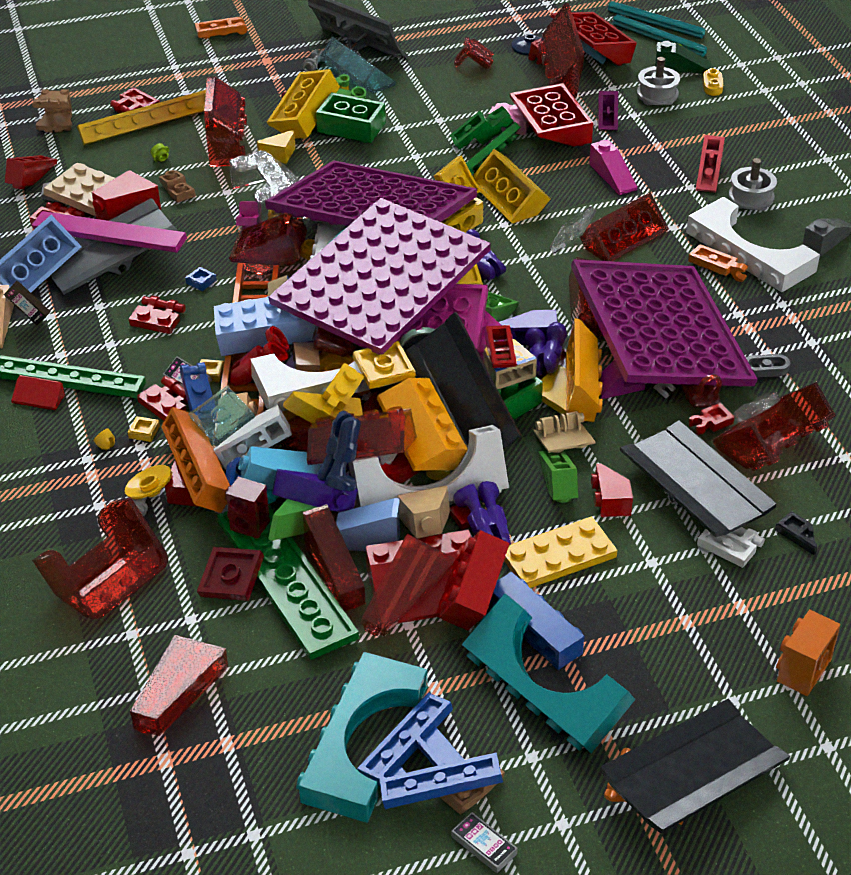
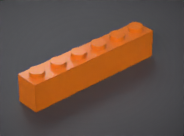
[161,407,230,513]

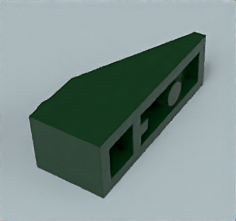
[655,41,711,74]

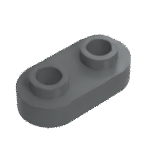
[746,354,790,378]

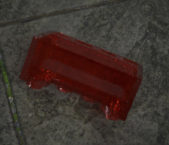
[204,76,247,167]
[712,382,836,471]
[32,497,168,619]

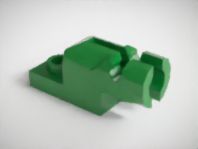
[450,106,514,150]

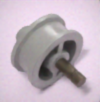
[637,57,680,105]
[729,158,777,211]

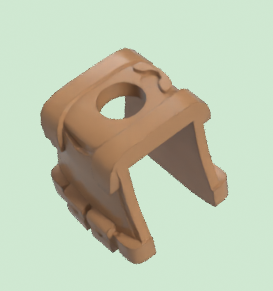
[32,89,72,133]

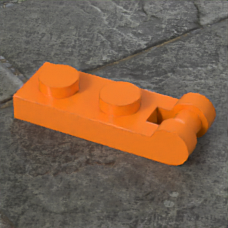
[195,17,248,38]

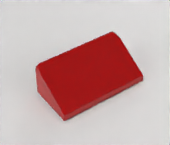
[11,375,65,410]

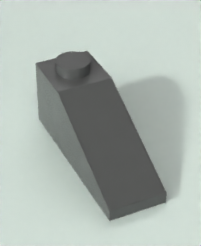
[802,218,851,257]

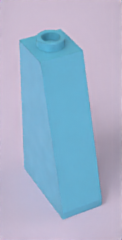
[238,446,327,490]

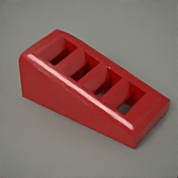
[485,325,517,368]

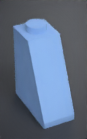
[331,498,400,551]

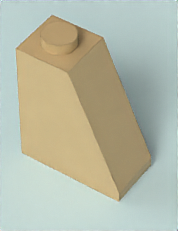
[397,486,450,539]

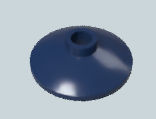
[512,34,541,55]

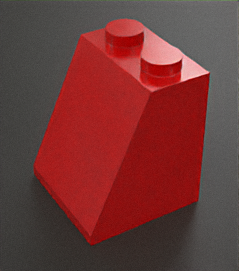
[91,170,161,221]

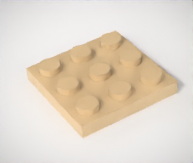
[43,163,115,216]

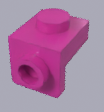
[236,201,261,230]

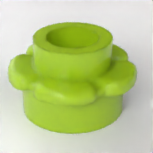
[150,143,169,162]

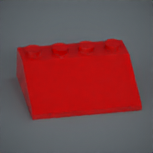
[550,12,637,65]
[510,83,593,146]
[365,530,471,626]

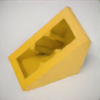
[257,130,295,164]

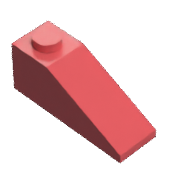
[696,135,725,193]

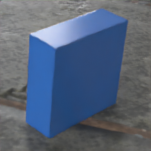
[185,267,217,291]

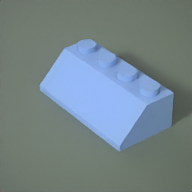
[0,215,82,293]

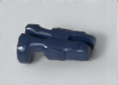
[317,411,361,491]

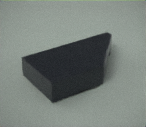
[775,511,817,555]

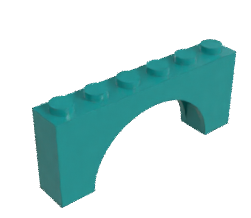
[462,593,636,753]
[296,652,428,823]

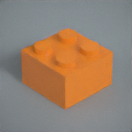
[776,609,841,697]

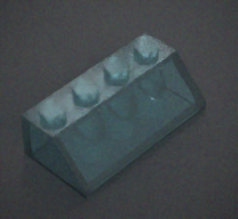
[320,37,397,94]

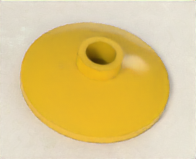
[125,465,172,499]

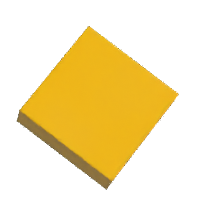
[200,359,224,382]
[128,416,160,442]

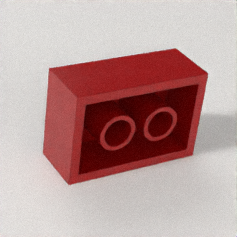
[438,530,510,631]

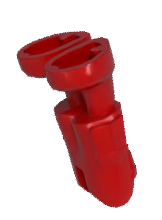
[230,326,289,386]

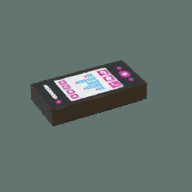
[3,281,51,326]

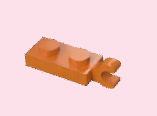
[688,244,748,282]

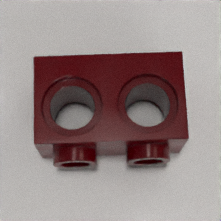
[225,476,270,539]

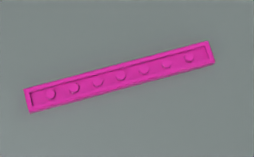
[32,211,187,253]

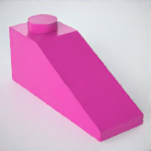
[589,139,637,195]

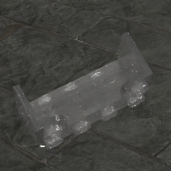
[229,151,306,230]

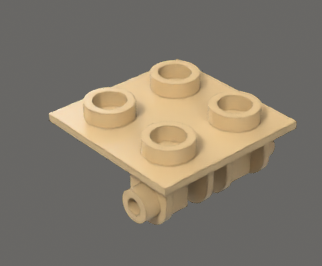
[534,411,596,453]

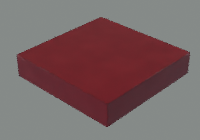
[197,547,264,601]

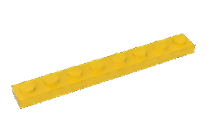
[77,85,229,145]

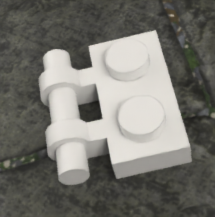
[697,527,765,568]

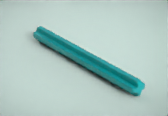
[608,1,705,39]
[613,14,707,57]

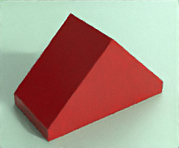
[165,460,201,507]

